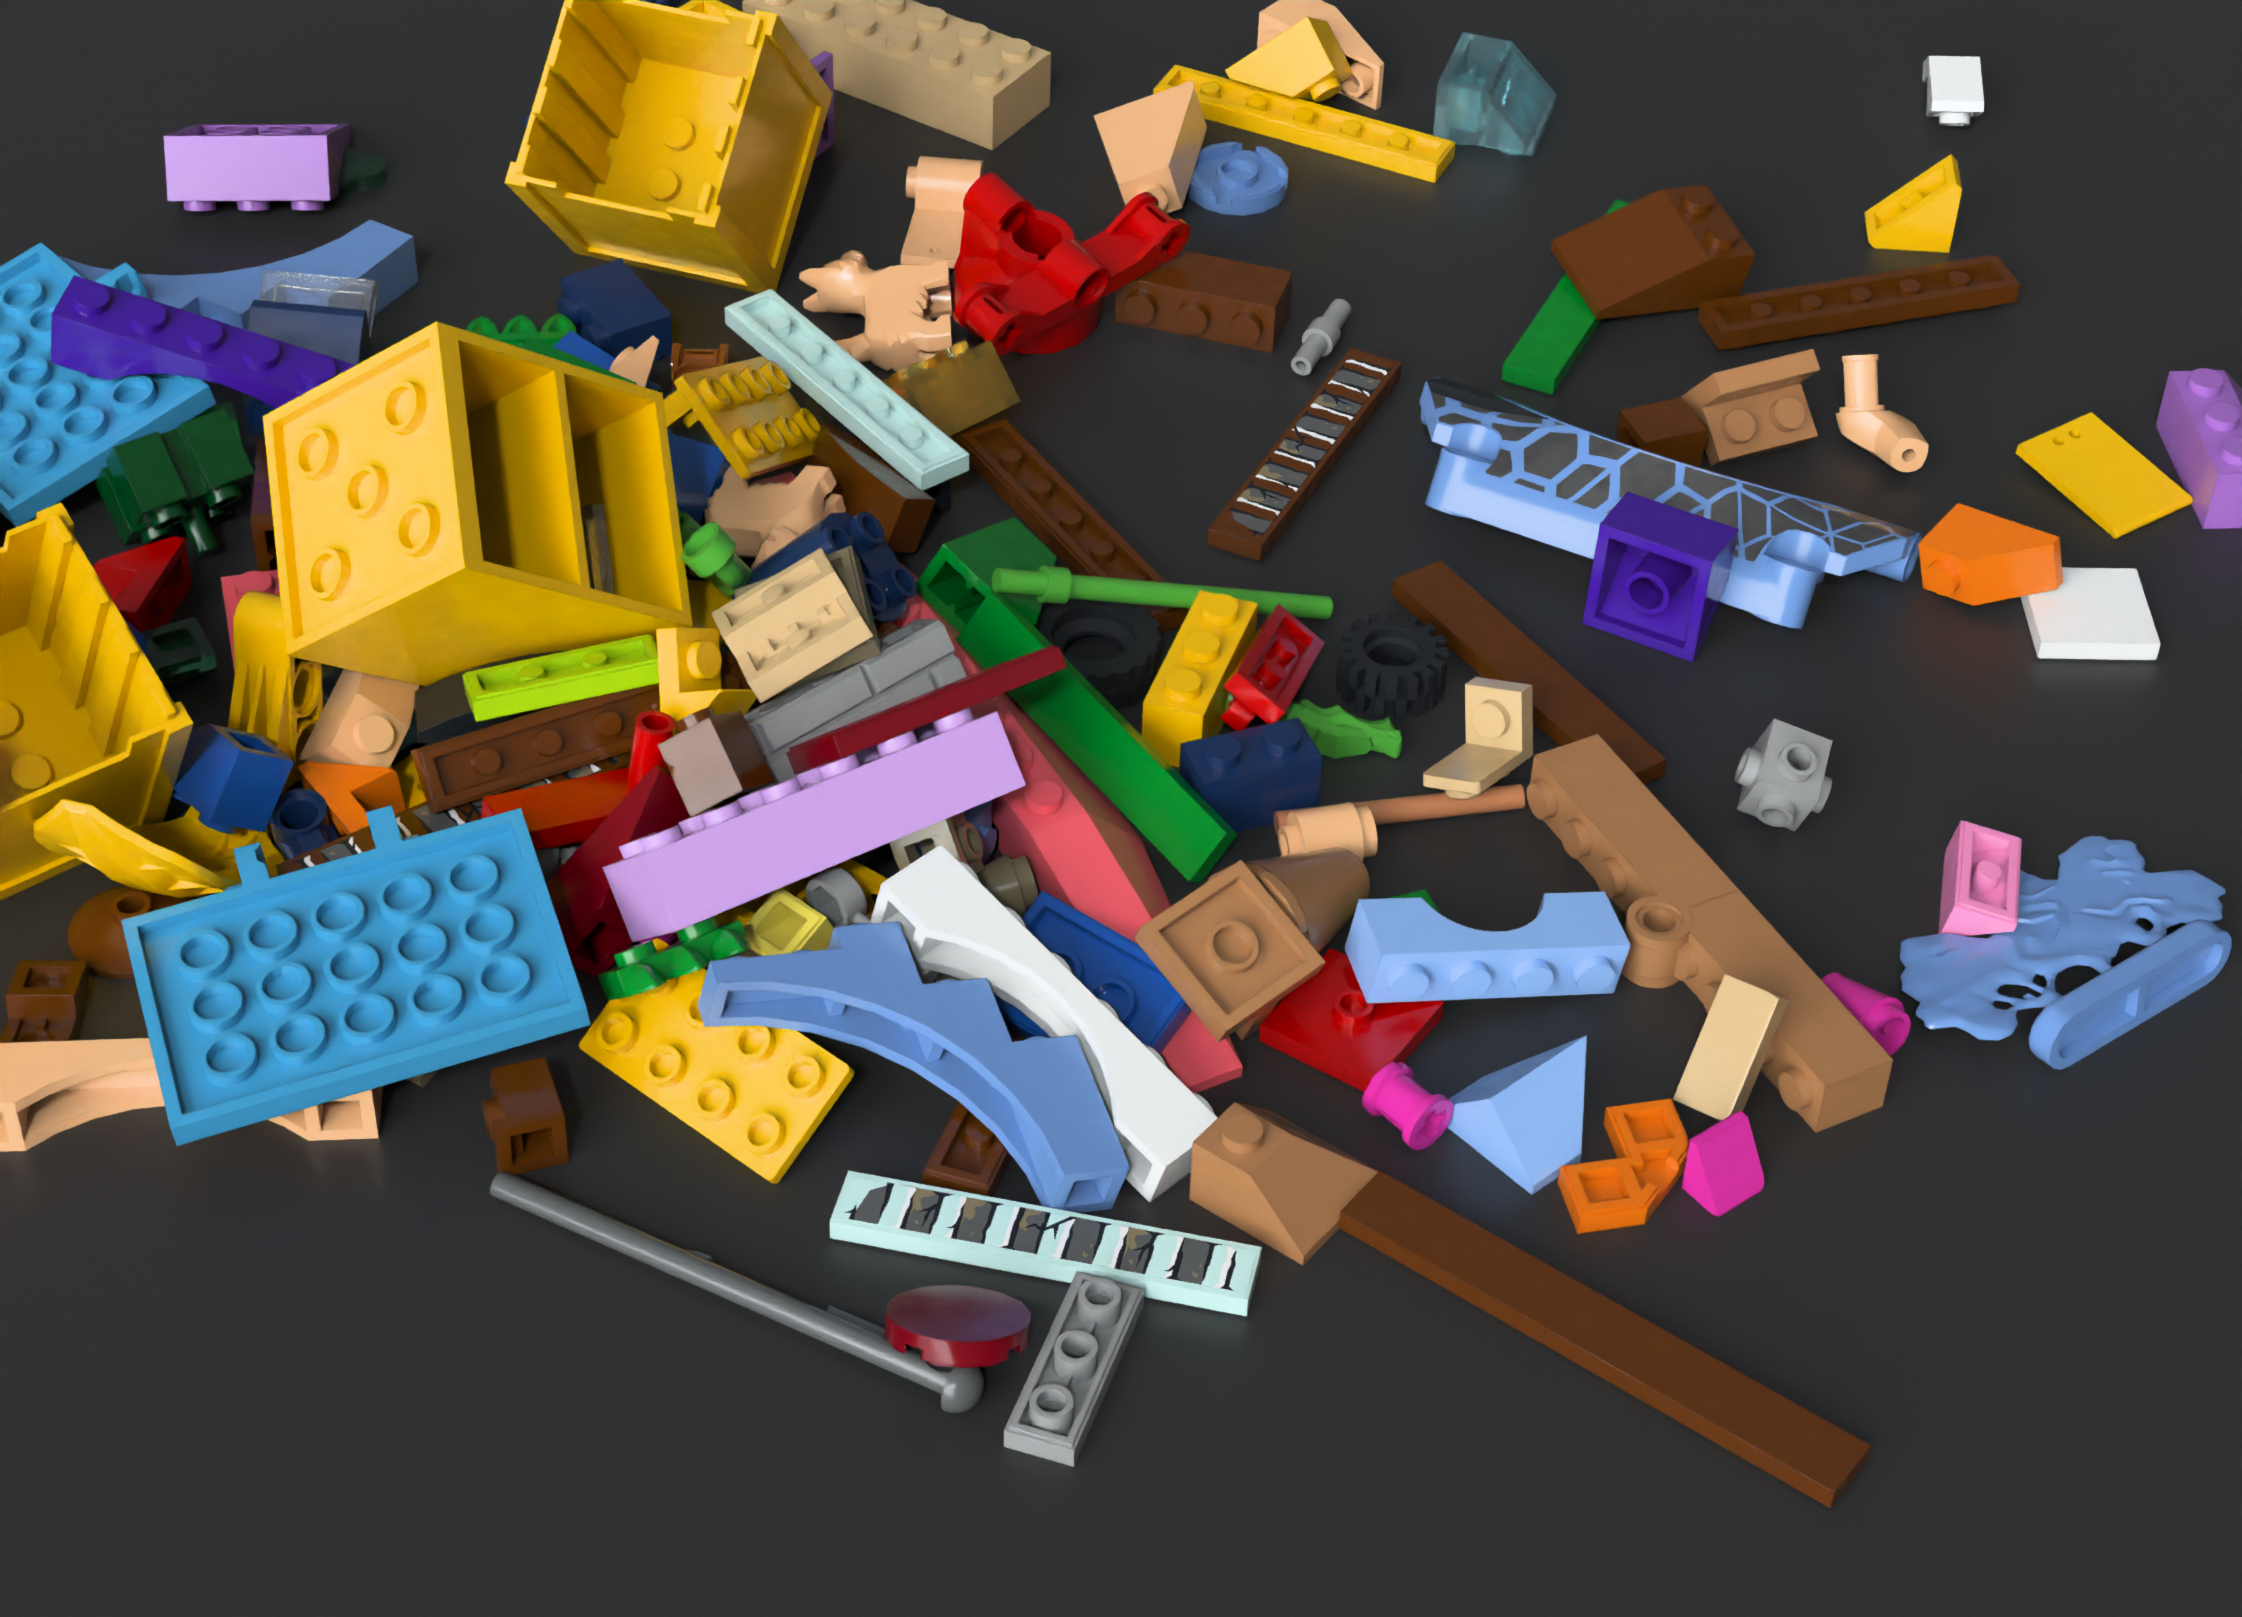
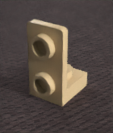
[1423,677,1533,799]

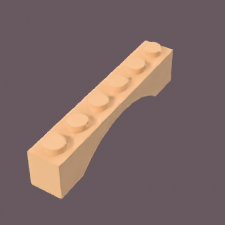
[0,1038,383,1152]

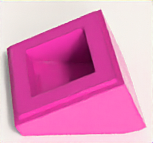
[1682,1110,1765,1216]

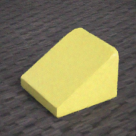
[743,888,834,956]

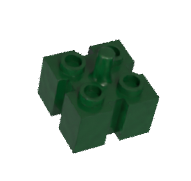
[95,408,255,557]

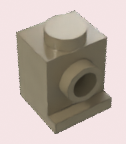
[889,812,985,874]

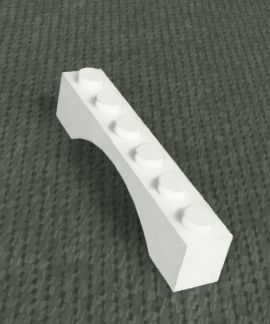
[870,844,1218,1203]

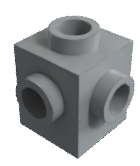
[1735,719,1832,831]

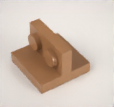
[1679,349,1820,467]
[1134,860,1326,1043]

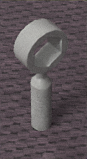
[806,866,938,984]

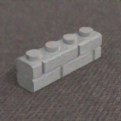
[743,619,967,788]

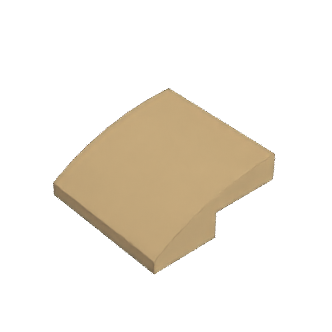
[711,548,873,703]

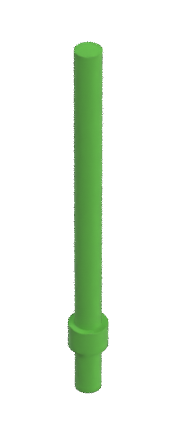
[992,566,1333,620]

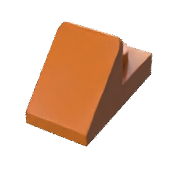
[297,761,406,838]

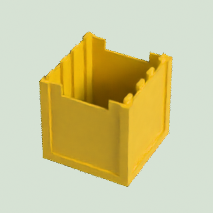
[504,0,833,293]
[0,502,194,901]

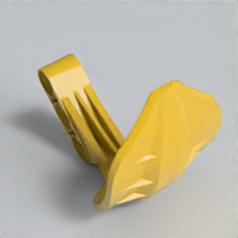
[33,590,323,898]

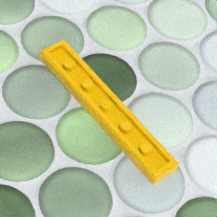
[1153,65,1456,183]

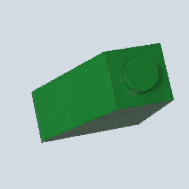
[916,517,1057,633]

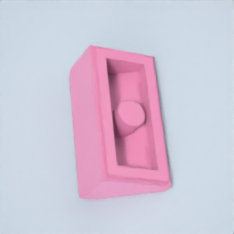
[1938,820,2022,936]

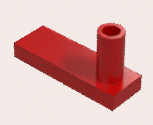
[481,711,675,851]

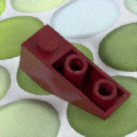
[546,765,690,979]

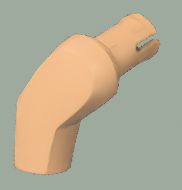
[1835,354,1929,473]

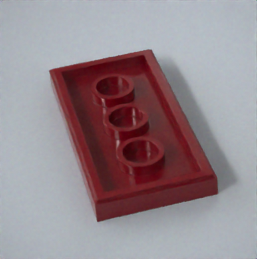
[786,645,1067,774]

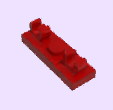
[1220,604,1325,731]

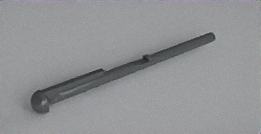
[490,1170,984,1413]

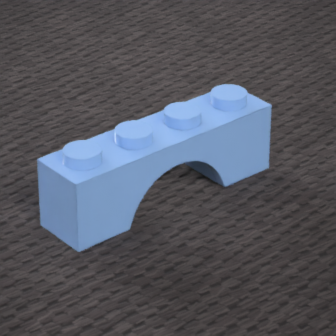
[1344,891,1631,1003]

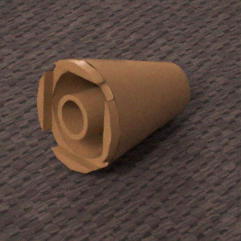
[1207,847,1370,953]

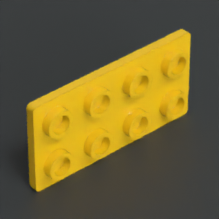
[663,356,821,480]
[579,938,854,1184]

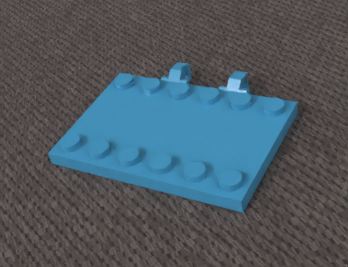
[0,242,216,527]
[121,805,591,1146]

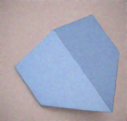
[1447,1035,1587,1195]

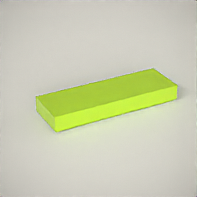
[462,634,659,722]

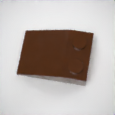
[1550,185,1756,319]

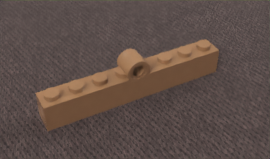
[1526,734,1893,1133]

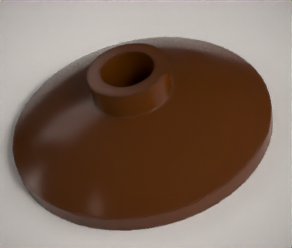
[68,885,193,980]

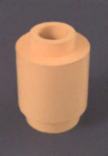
[1278,802,1378,862]

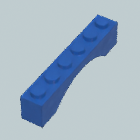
[123,618,294,834]

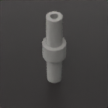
[1291,299,1351,376]

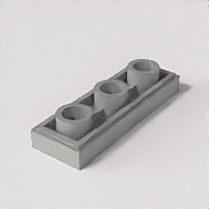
[1004,1271,1145,1467]

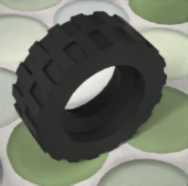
[1035,599,1161,711]

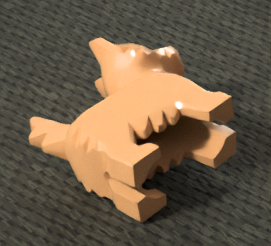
[799,250,955,373]
[689,465,846,576]

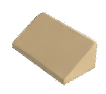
[1673,974,1789,1121]

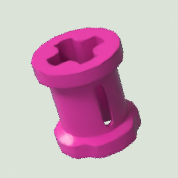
[1362,1062,1454,1151]

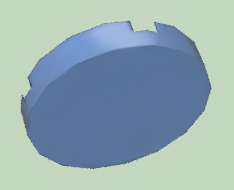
[1187,142,1289,216]

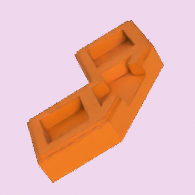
[1557,1098,1689,1234]

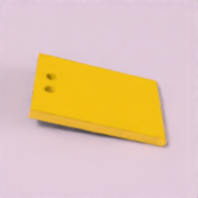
[2015,412,2193,539]

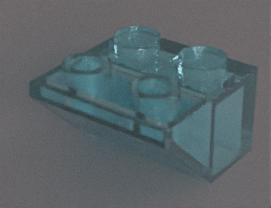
[1433,32,1557,156]

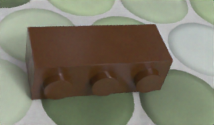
[1115,250,1293,353]

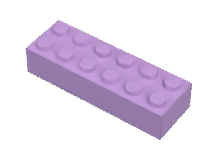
[602,707,1026,942]

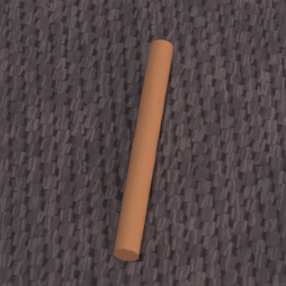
[1274,784,1525,836]

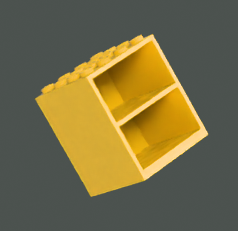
[263,321,693,686]

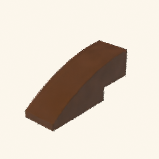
[807,423,936,553]

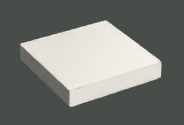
[2020,567,2161,660]

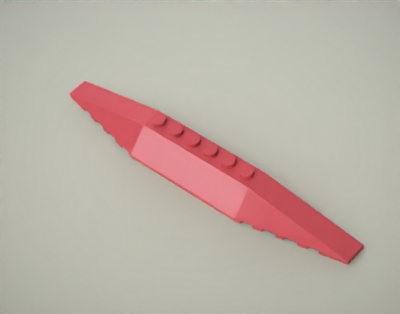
[749,472,1243,1093]

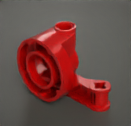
[951,172,1190,356]

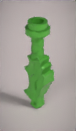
[1225,692,1403,759]

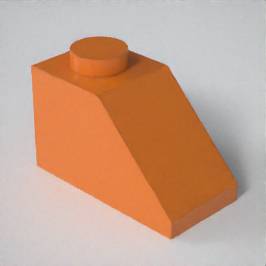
[1918,503,2063,606]

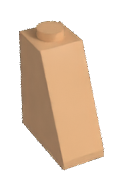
[1094,81,1207,213]

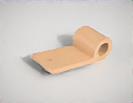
[900,156,984,269]

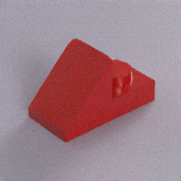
[93,536,192,654]

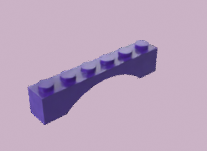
[51,275,356,409]

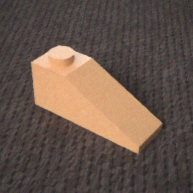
[297,669,420,768]

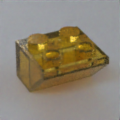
[882,339,1021,437]

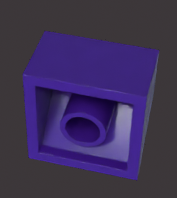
[1582,491,1739,662]

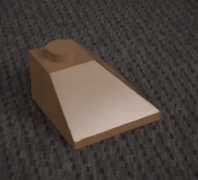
[1189,1102,1379,1266]

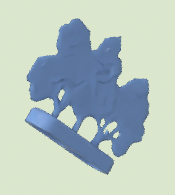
[1900,836,2232,1070]

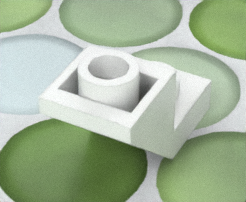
[1922,56,1984,126]

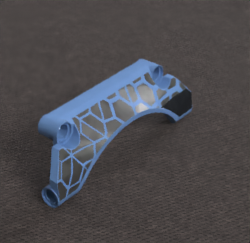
[1419,376,1922,629]

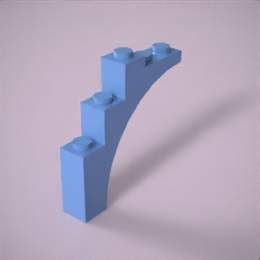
[57,219,418,330]
[697,921,1130,1213]

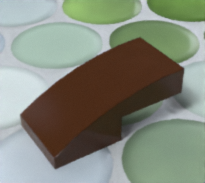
[0,960,89,1043]

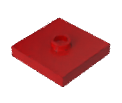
[1259,948,1444,1092]

